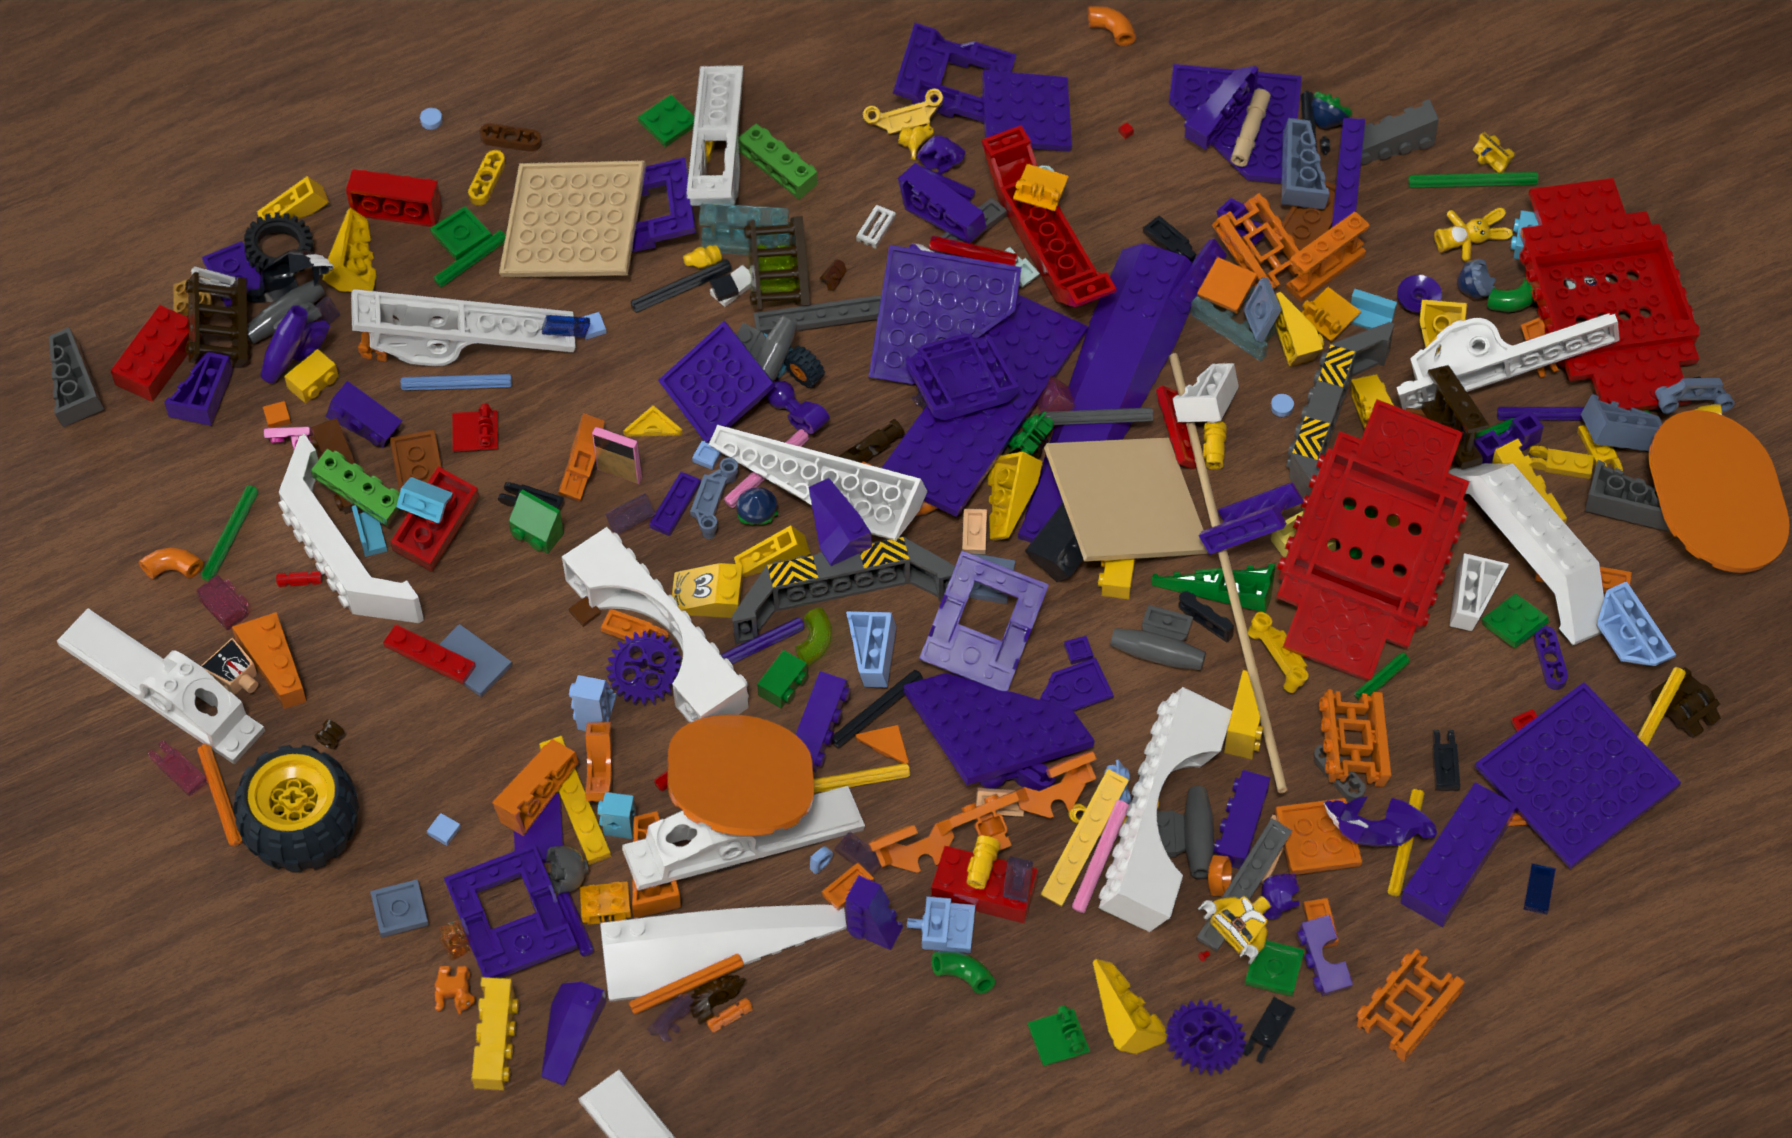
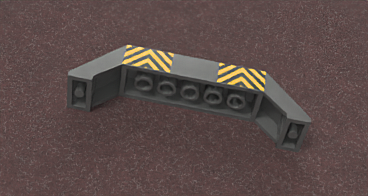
[1286,322,1394,499]
[732,537,955,645]

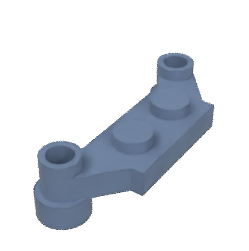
[1655,378,1735,414]
[690,458,738,539]

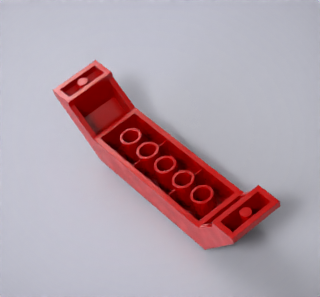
[982,125,1117,307]

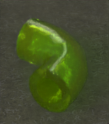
[795,607,832,666]

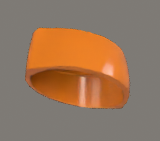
[1208,856,1232,896]

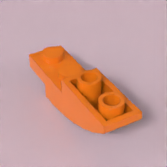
[557,413,605,502]

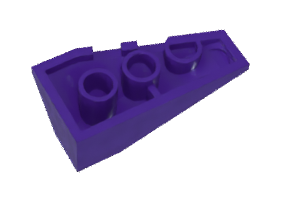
[542,982,606,1086]

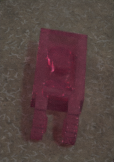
[147,740,207,797]

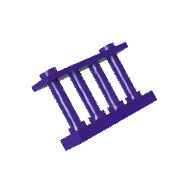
[1198,482,1304,554]

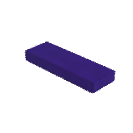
[649,472,701,536]

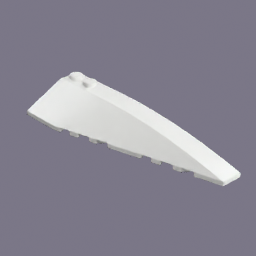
[709,425,927,541]
[601,905,847,1002]

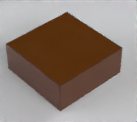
[569,596,601,627]

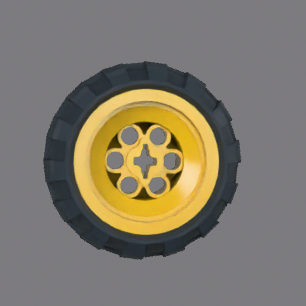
[233,745,359,872]

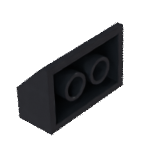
[1025,502,1083,582]

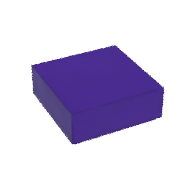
[1064,636,1093,665]

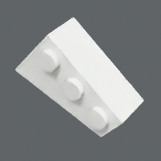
[1173,363,1239,423]
[1449,553,1509,631]

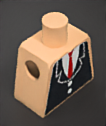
[201,638,259,695]

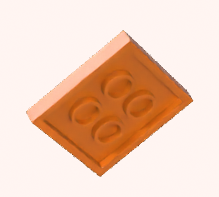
[1274,798,1362,875]

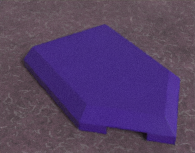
[1040,658,1114,711]

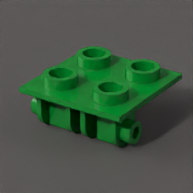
[1007,411,1054,455]
[1027,1005,1090,1067]

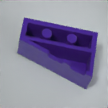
[164,352,233,425]
[326,381,402,448]
[845,875,904,950]

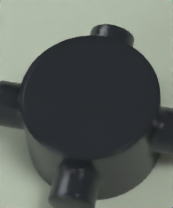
[1320,136,1330,155]

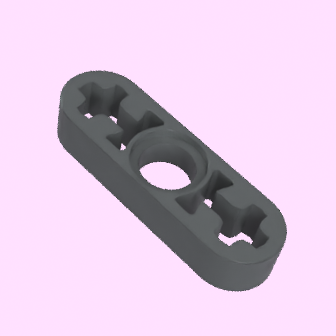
[1313,744,1365,802]

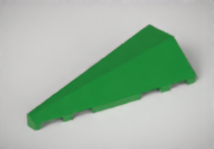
[1151,564,1275,613]

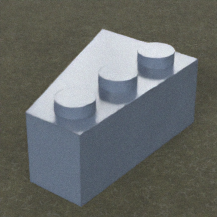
[1581,394,1662,451]

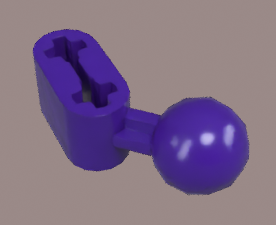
[767,381,830,434]
[979,763,1056,791]

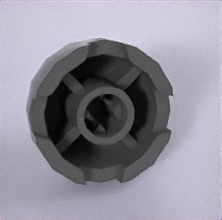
[546,846,588,894]

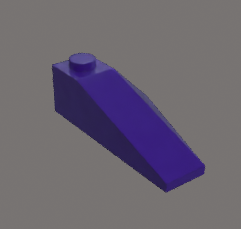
[809,478,872,566]

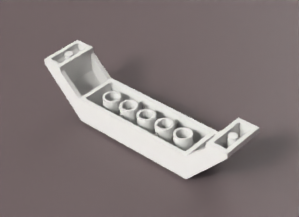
[278,434,424,623]
[1448,464,1604,645]

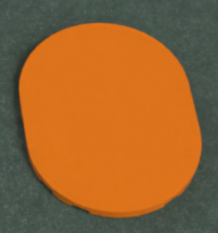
[1649,410,1790,573]
[667,715,814,836]

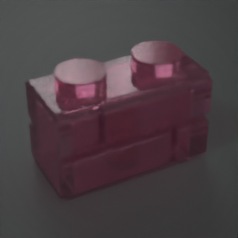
[196,575,249,631]

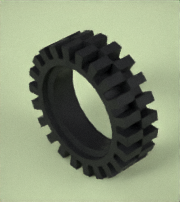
[244,212,313,276]

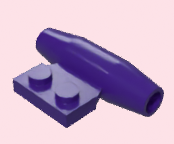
[261,305,330,383]

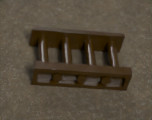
[744,216,810,310]
[185,272,248,368]
[1421,365,1489,469]

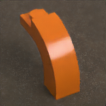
[585,722,612,802]

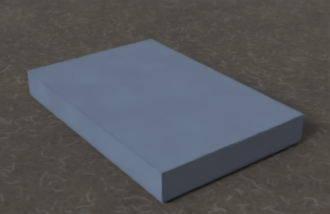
[439,624,512,697]

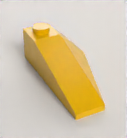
[323,208,376,292]
[1420,300,1467,355]
[988,452,1042,541]
[1093,959,1168,1054]

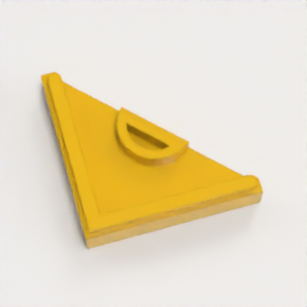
[623,405,683,437]

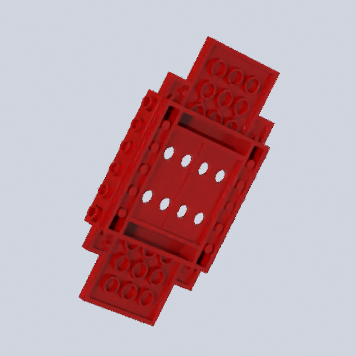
[1520,178,1700,411]
[1276,399,1470,681]

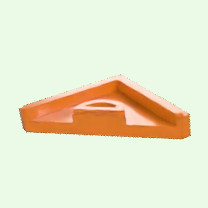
[856,725,909,765]

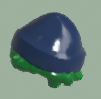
[1311,91,1352,129]
[736,487,778,525]

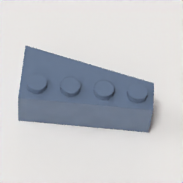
[1281,118,1330,209]

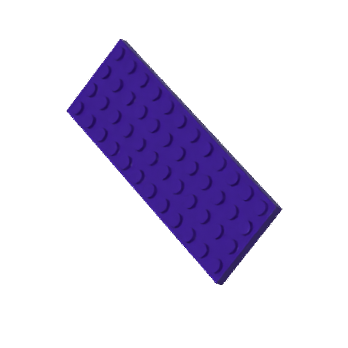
[882,294,1088,517]

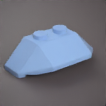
[1597,581,1676,666]

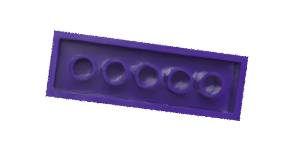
[1401,782,1517,927]

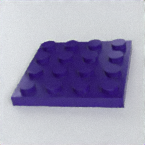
[982,70,1072,152]
[658,321,776,443]

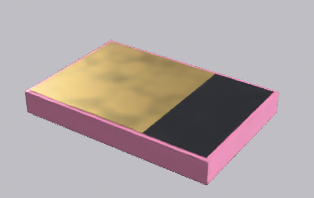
[592,427,642,484]

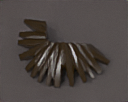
[689,974,746,1024]

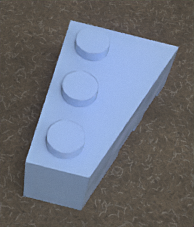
[846,611,896,687]
[569,675,617,731]

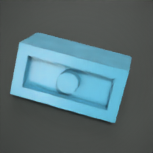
[1350,289,1397,330]
[396,477,453,523]
[352,505,387,557]

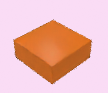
[263,401,291,428]

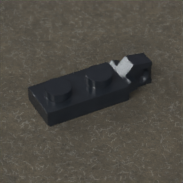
[1143,215,1196,263]

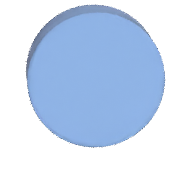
[420,108,442,130]
[1271,394,1294,417]

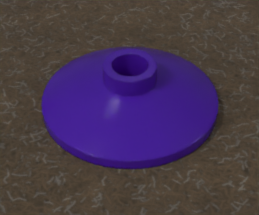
[1397,275,1442,313]

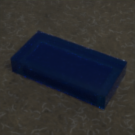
[541,315,590,337]
[1523,864,1556,915]

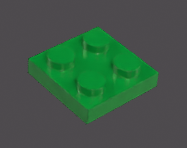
[638,94,695,148]
[430,206,491,260]
[1482,593,1549,649]
[1245,940,1304,997]

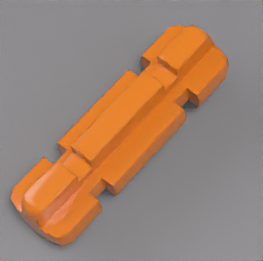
[707,998,752,1032]

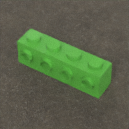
[738,124,818,200]
[311,449,401,527]

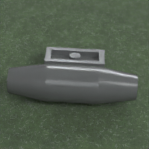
[247,280,325,344]
[737,316,798,404]
[1110,605,1206,670]
[1157,786,1214,878]

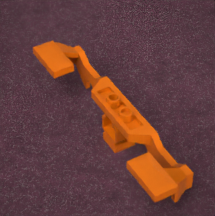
[868,752,1096,873]

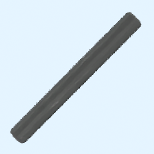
[1041,408,1153,425]

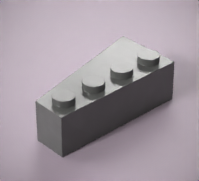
[1361,99,1439,165]
[49,327,104,427]
[1585,460,1671,532]

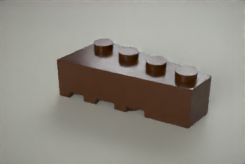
[309,418,360,515]

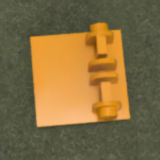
[1013,164,1069,211]
[1301,287,1361,342]
[580,881,631,925]

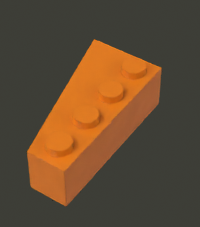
[232,612,307,709]
[492,739,579,836]
[632,811,681,919]

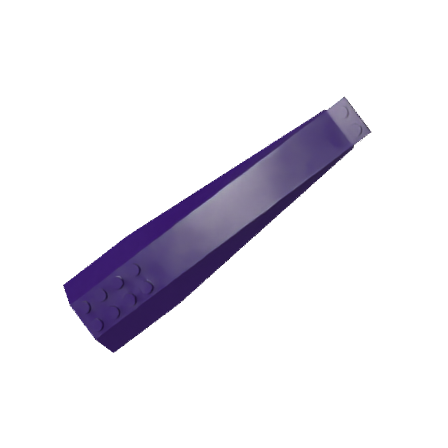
[1018,243,1195,543]

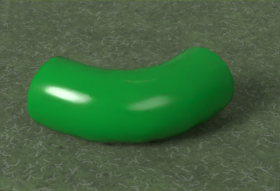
[1487,278,1536,313]
[931,951,995,994]

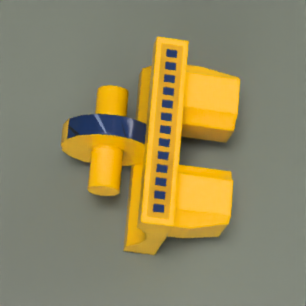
[1473,132,1515,173]

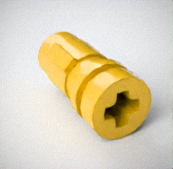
[1203,421,1227,470]
[967,836,1001,889]

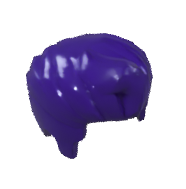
[917,135,966,175]
[1262,873,1299,920]

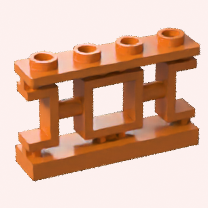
[1212,193,1299,289]
[1286,212,1369,302]
[1319,689,1391,787]
[1356,948,1465,1062]

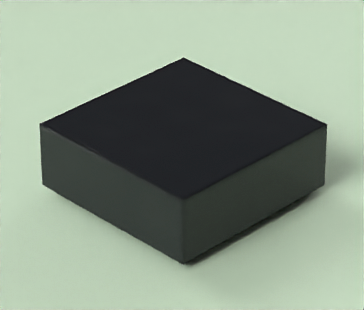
[710,274,739,302]

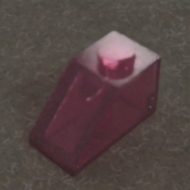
[1038,375,1076,414]

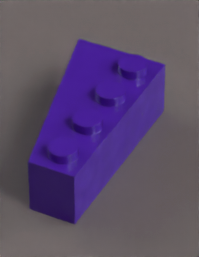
[898,163,987,243]

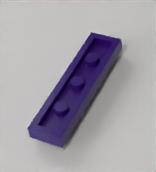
[1169,238,1227,313]

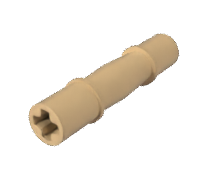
[1231,89,1271,166]

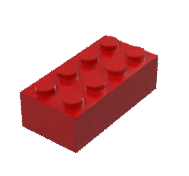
[346,169,442,227]
[110,305,201,402]
[390,466,479,572]
[931,845,1038,924]

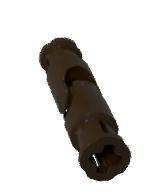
[838,419,905,463]

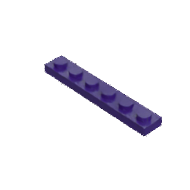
[1332,118,1365,227]

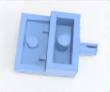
[907,897,975,953]

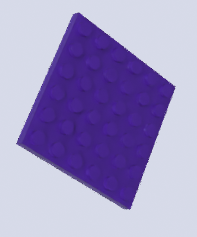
[1475,682,1681,869]

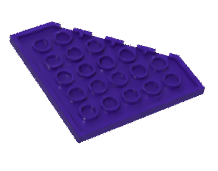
[1169,64,1302,183]
[868,245,1022,385]
[903,673,1094,785]

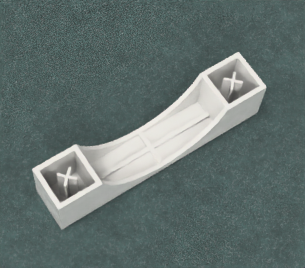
[562,527,749,723]
[1099,687,1232,932]

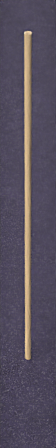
[1169,353,1287,793]

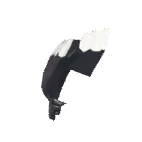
[247,249,334,303]

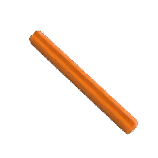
[197,744,242,847]
[629,954,744,1015]

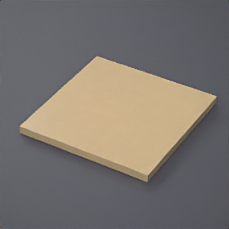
[499,161,646,277]
[1044,438,1208,561]

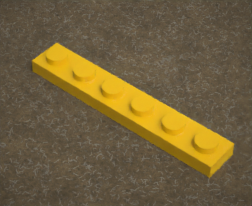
[539,736,611,865]
[1040,769,1129,907]

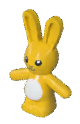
[1434,208,1513,262]

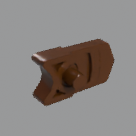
[819,259,847,291]

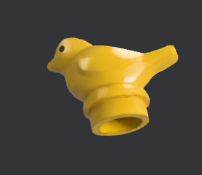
[898,123,934,160]
[683,245,722,269]

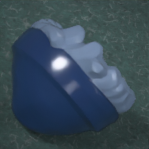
[1457,259,1496,299]

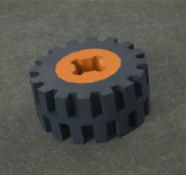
[784,346,825,388]

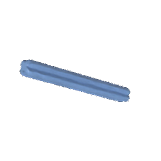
[400,374,512,390]

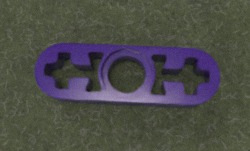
[1534,626,1568,690]

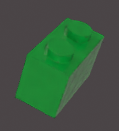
[757,650,809,709]

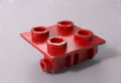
[452,403,498,452]

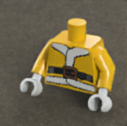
[1198,896,1271,964]

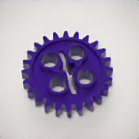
[606,631,682,707]
[1165,999,1246,1075]

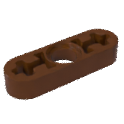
[480,123,542,152]

